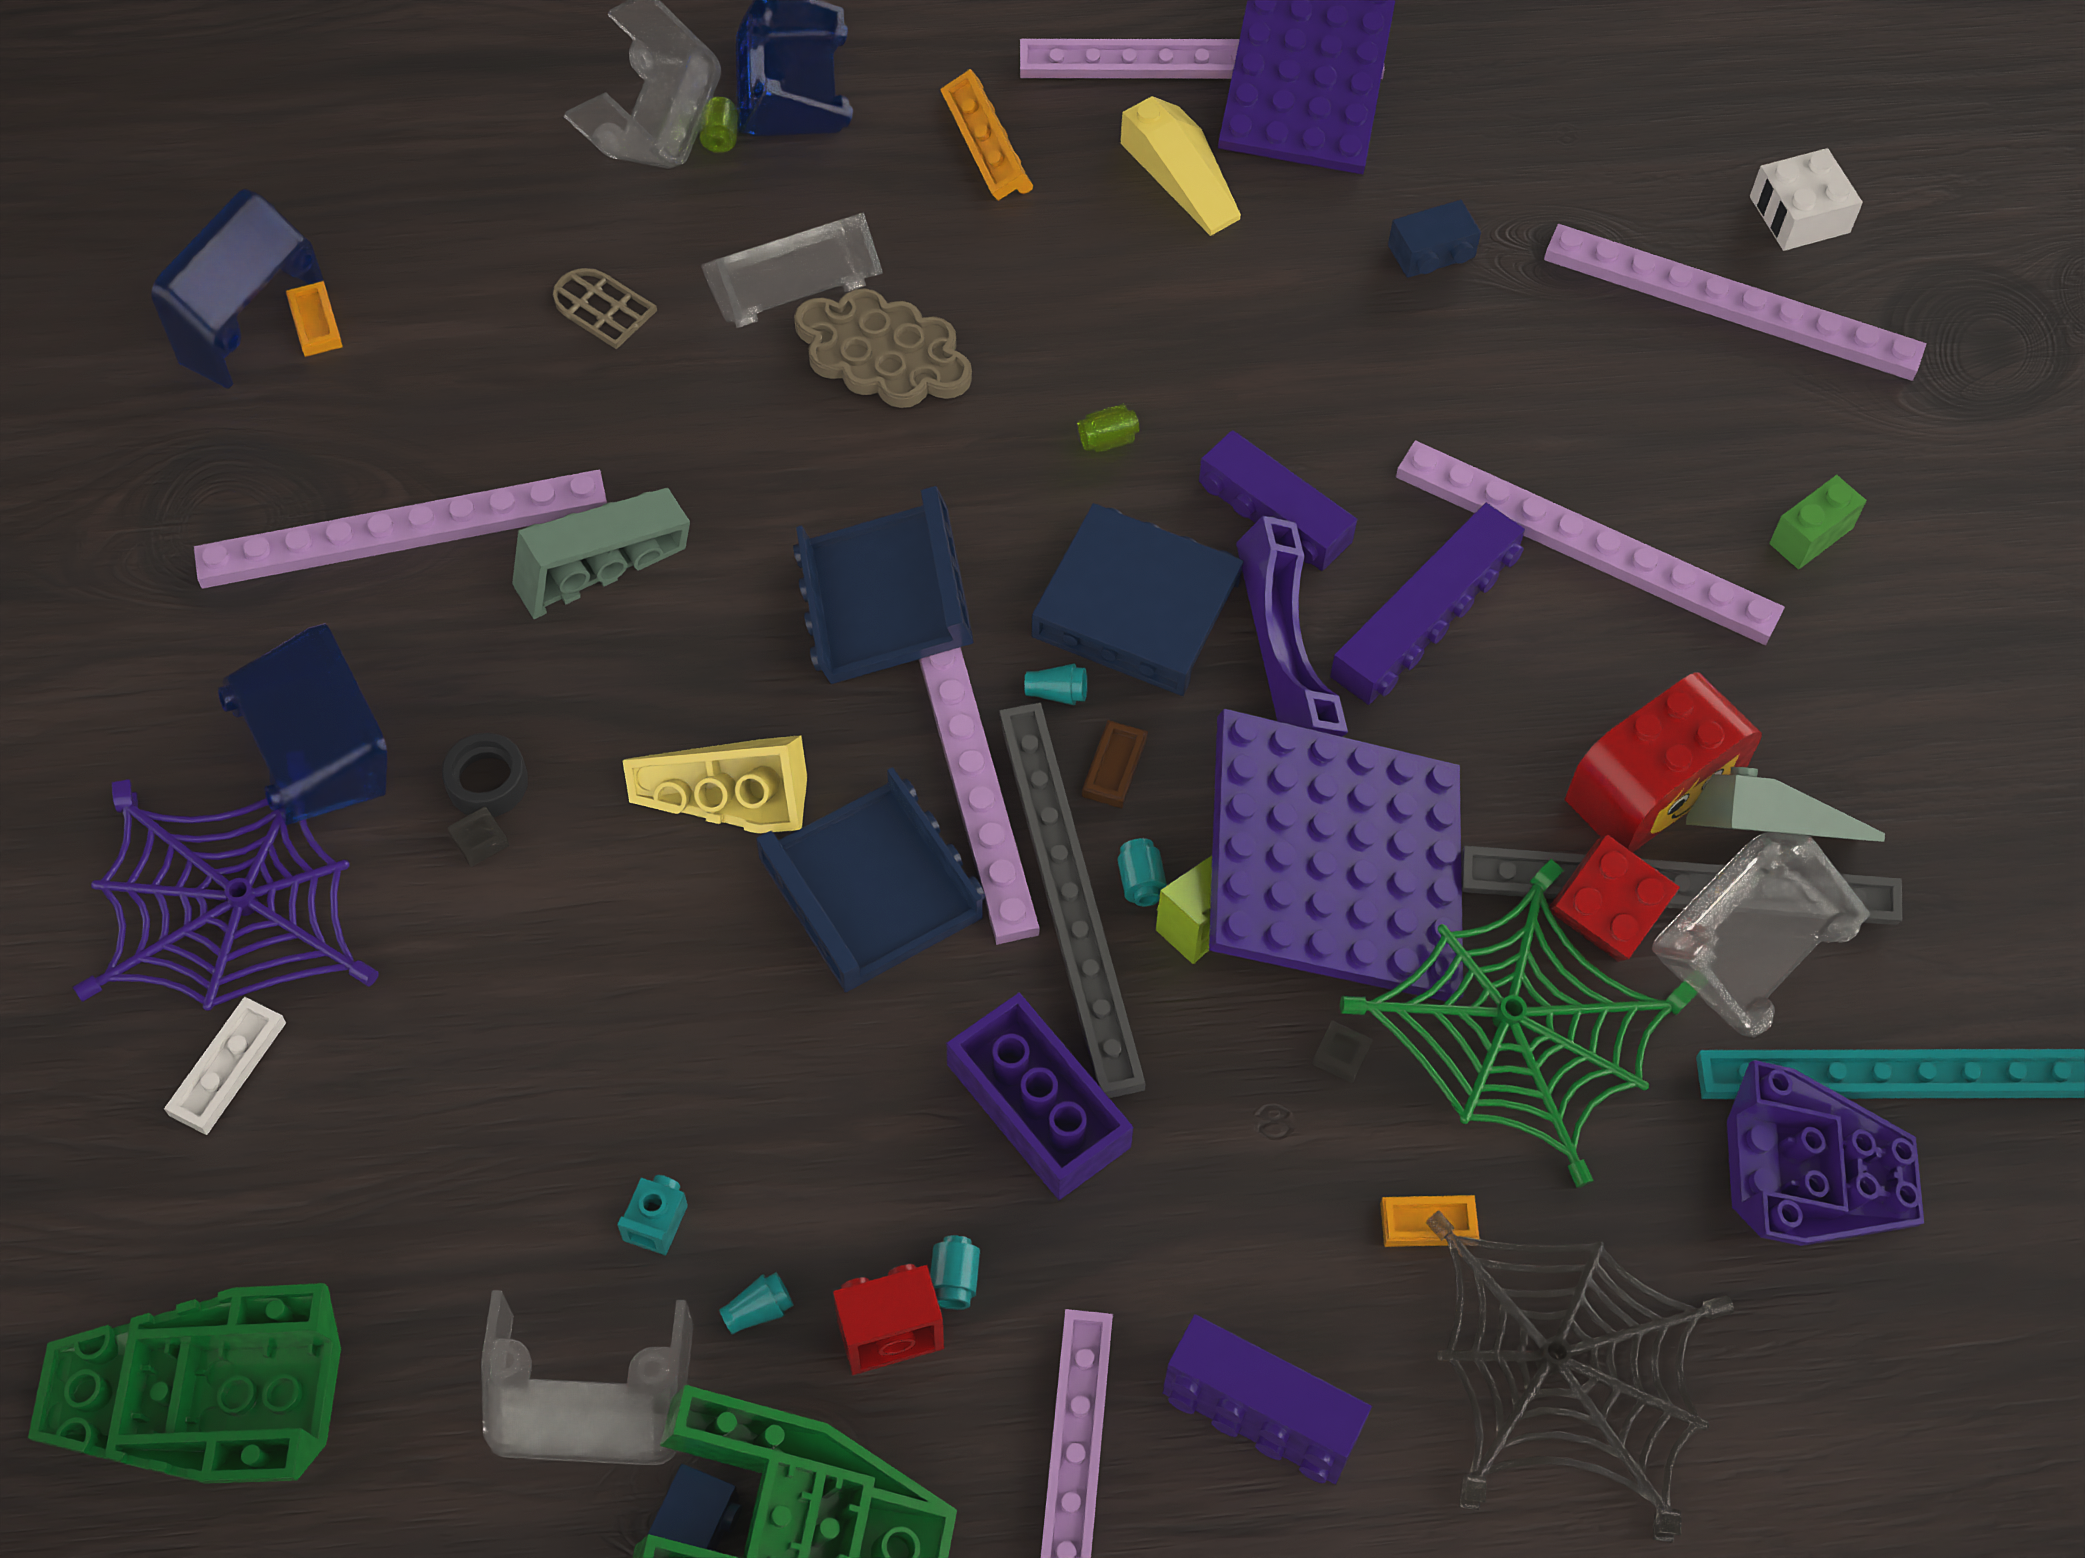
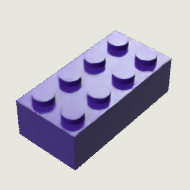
[946,992,1133,1201]
[1162,1314,1372,1485]

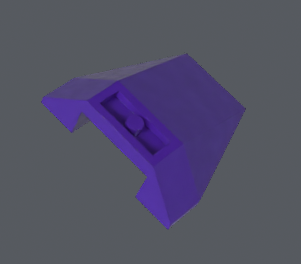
[1727,1060,1924,1246]

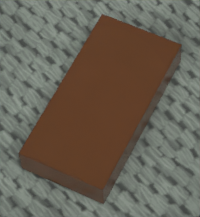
[1082,720,1148,809]

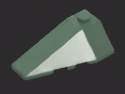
[1686,767,1885,842]

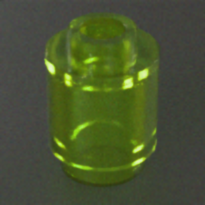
[699,97,739,153]
[1078,404,1139,453]

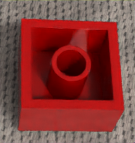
[1549,835,1680,962]
[833,1264,944,1376]

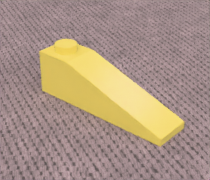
[1120,96,1241,236]

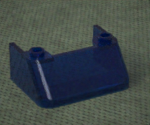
[152,189,325,389]

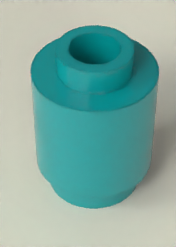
[1117,838,1167,907]
[930,1235,980,1310]

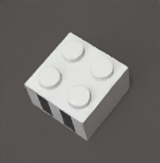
[1750,148,1863,251]

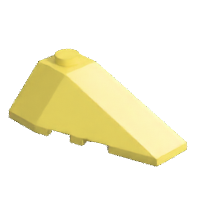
[623,735,807,834]

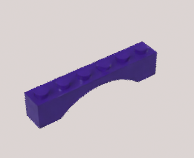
[1236,516,1348,737]

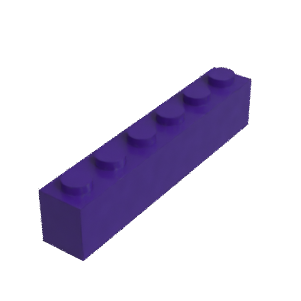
[1330,502,1525,705]

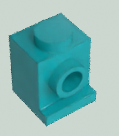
[617,1175,688,1256]

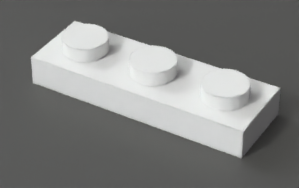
[164,997,286,1135]

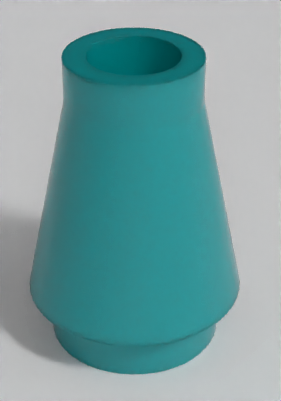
[1025,664,1088,705]
[719,1272,794,1335]

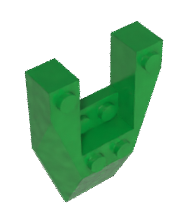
[632,1385,957,1558]

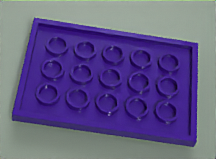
[1218,0,1395,175]

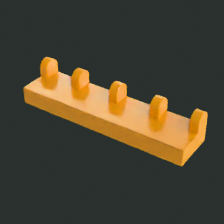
[940,69,1033,201]

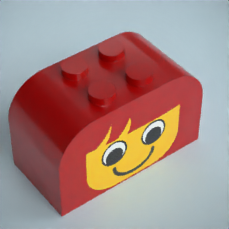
[1564,672,1762,853]

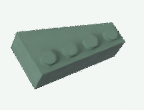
[512,487,690,619]

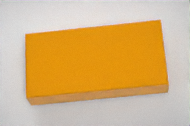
[286,281,343,357]
[1380,1195,1480,1247]

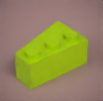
[1156,855,1212,964]

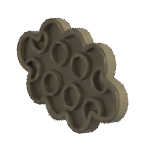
[794,289,972,408]

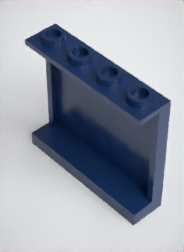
[793,486,974,684]
[1032,503,1244,696]
[756,767,985,993]

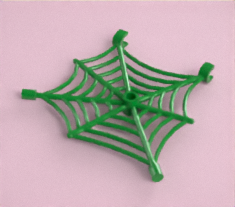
[1340,859,1698,1188]

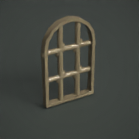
[553,268,657,349]

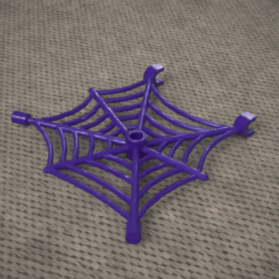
[73,751,379,1011]

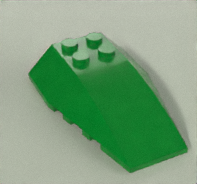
[28,1283,341,1484]

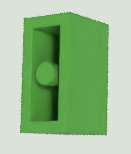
[1769,475,1867,570]

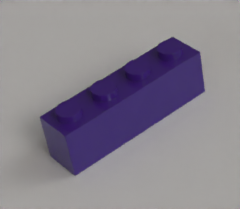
[1199,430,1357,571]

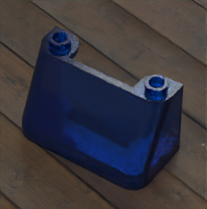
[736,0,853,137]
[218,623,387,825]

